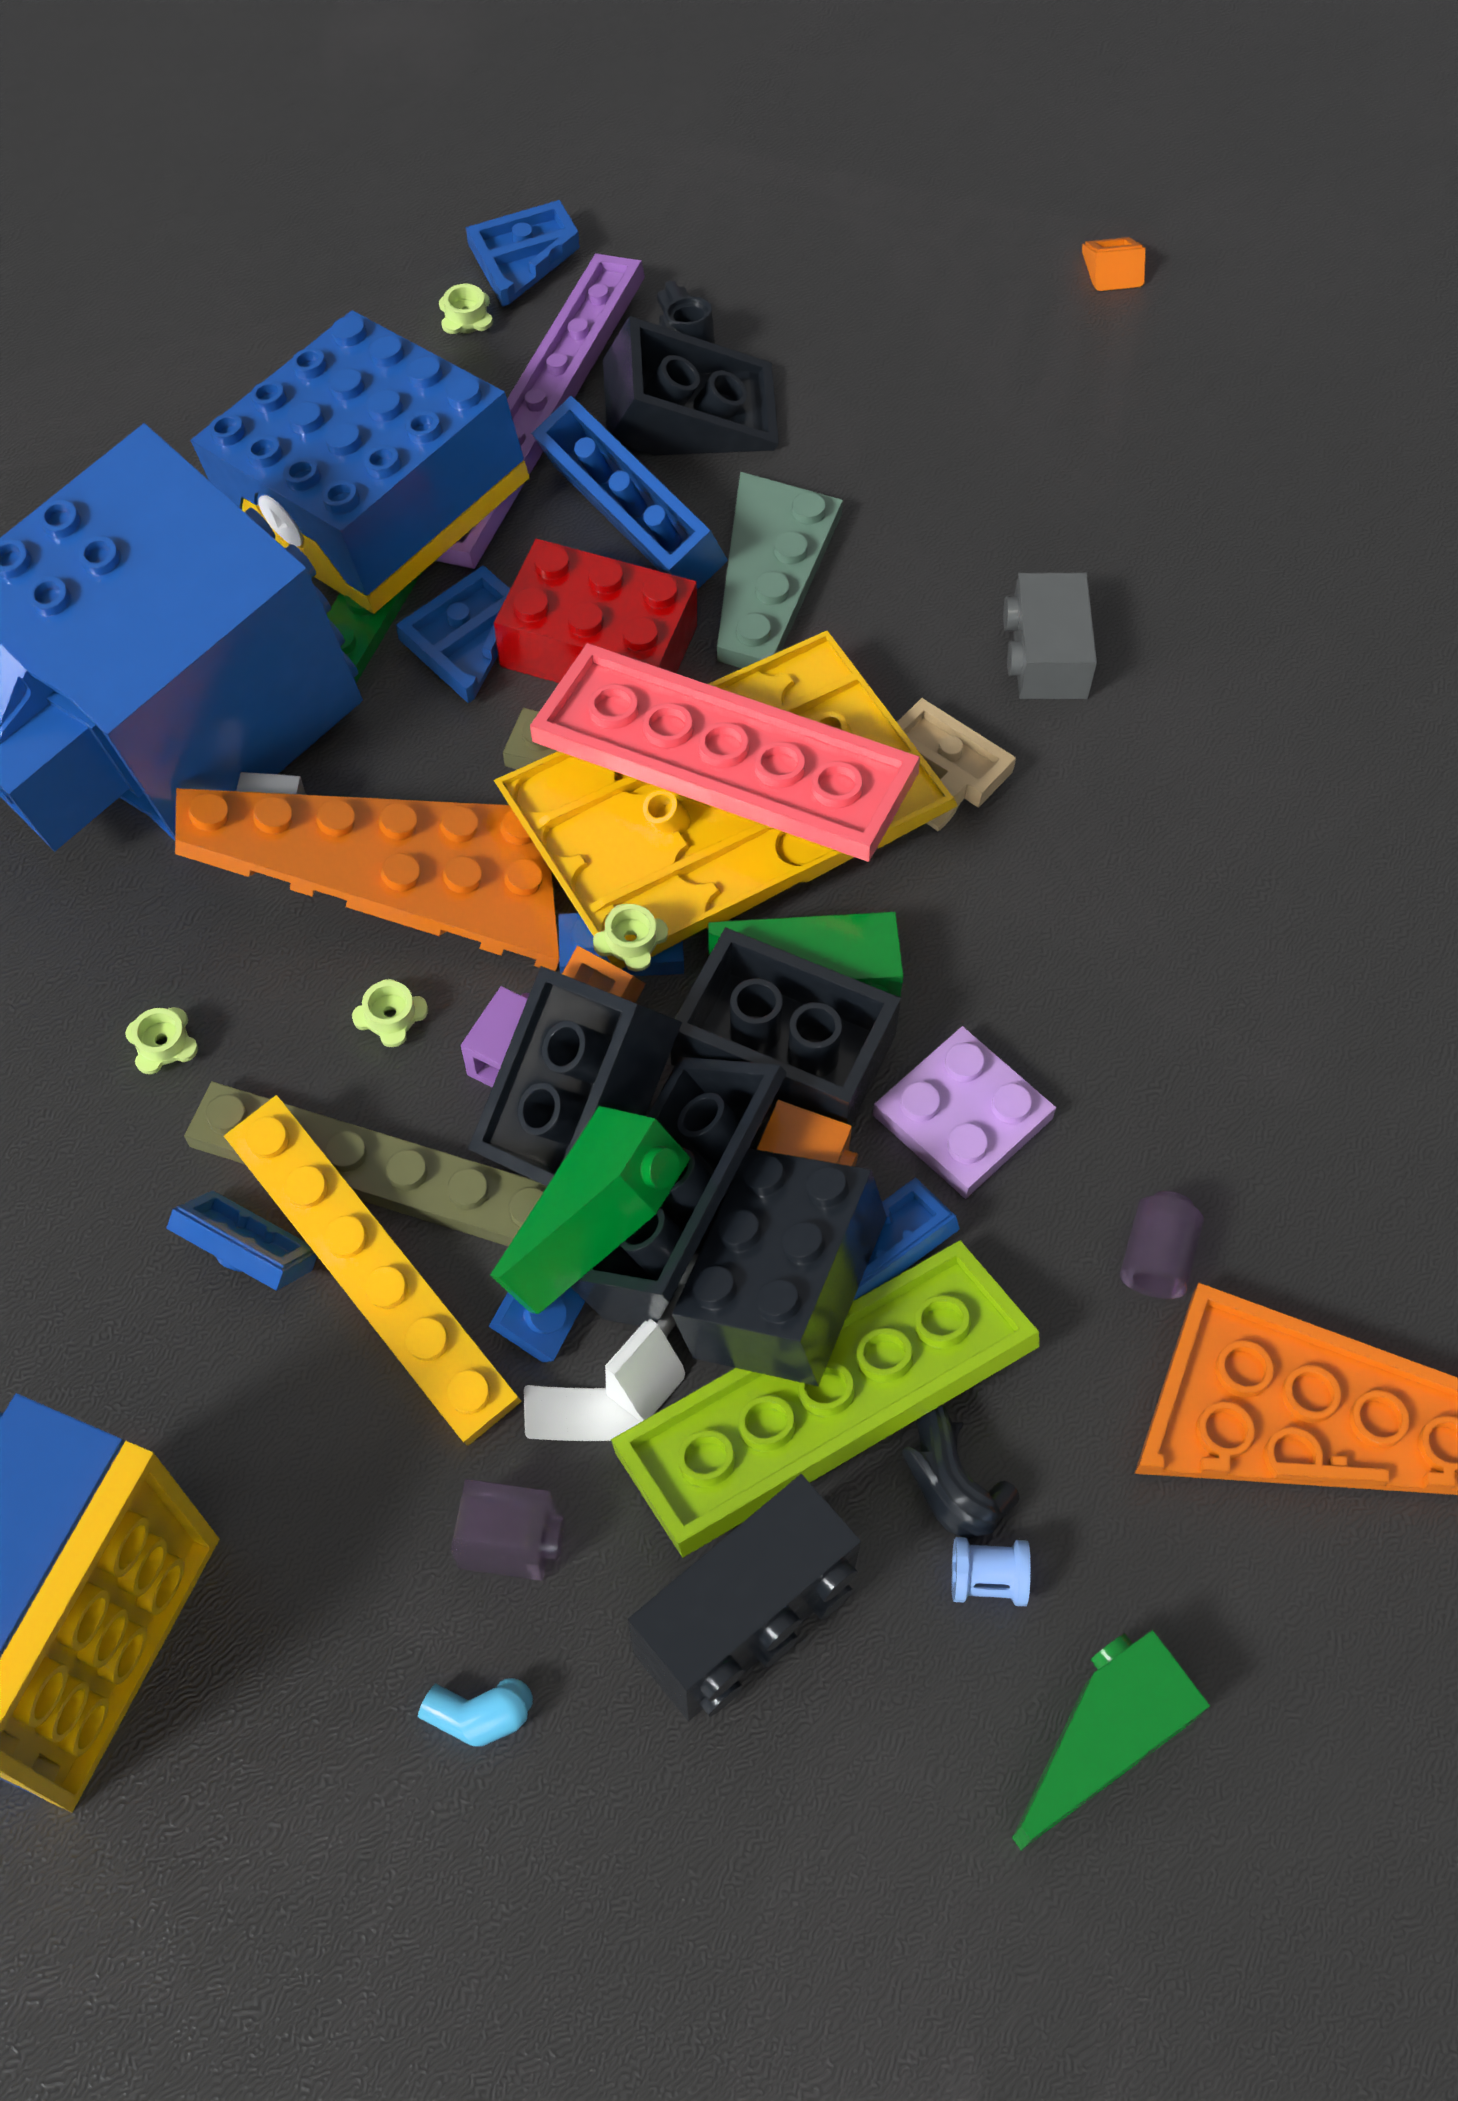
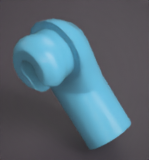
[418,1678,533,1746]

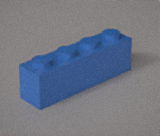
[531,396,728,590]

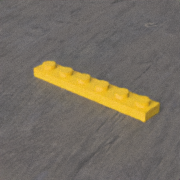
[224,1095,522,1446]

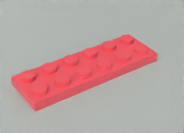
[530,643,920,862]

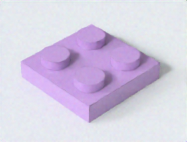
[873,1026,1056,1199]

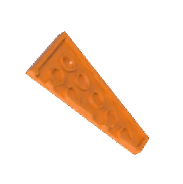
[175,788,559,971]
[1134,1283,1458,1495]

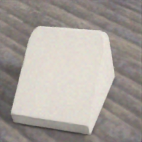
[605,1319,685,1421]

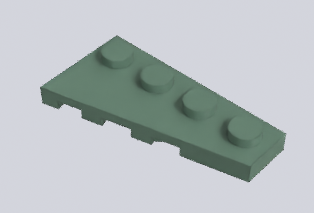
[717,472,843,668]

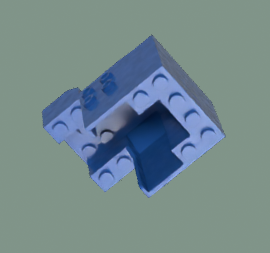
[0,423,363,852]

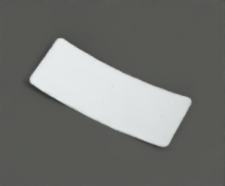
[524,1385,642,1441]

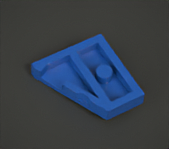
[466,200,580,307]
[396,565,510,703]

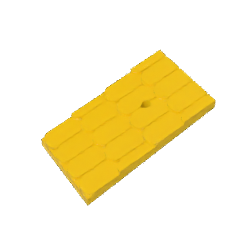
[494,630,958,969]

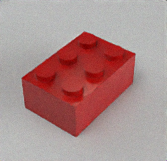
[494,538,697,683]

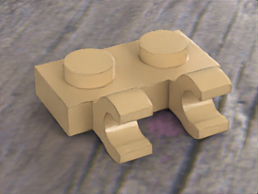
[897,698,1016,831]

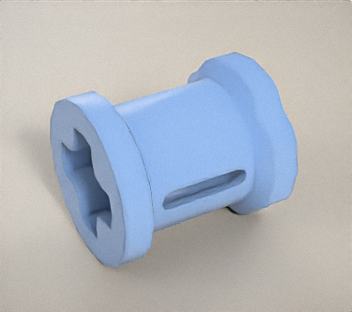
[952,1537,1031,1606]

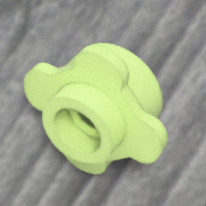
[439,284,493,334]
[593,904,668,971]
[352,979,428,1047]
[126,1007,198,1074]

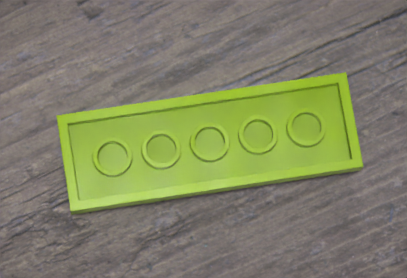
[611,1240,1040,1558]

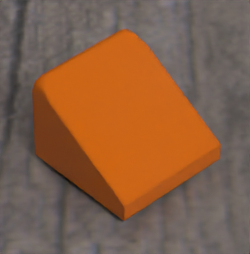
[1082,237,1146,291]

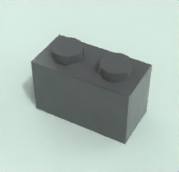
[1003,573,1097,699]

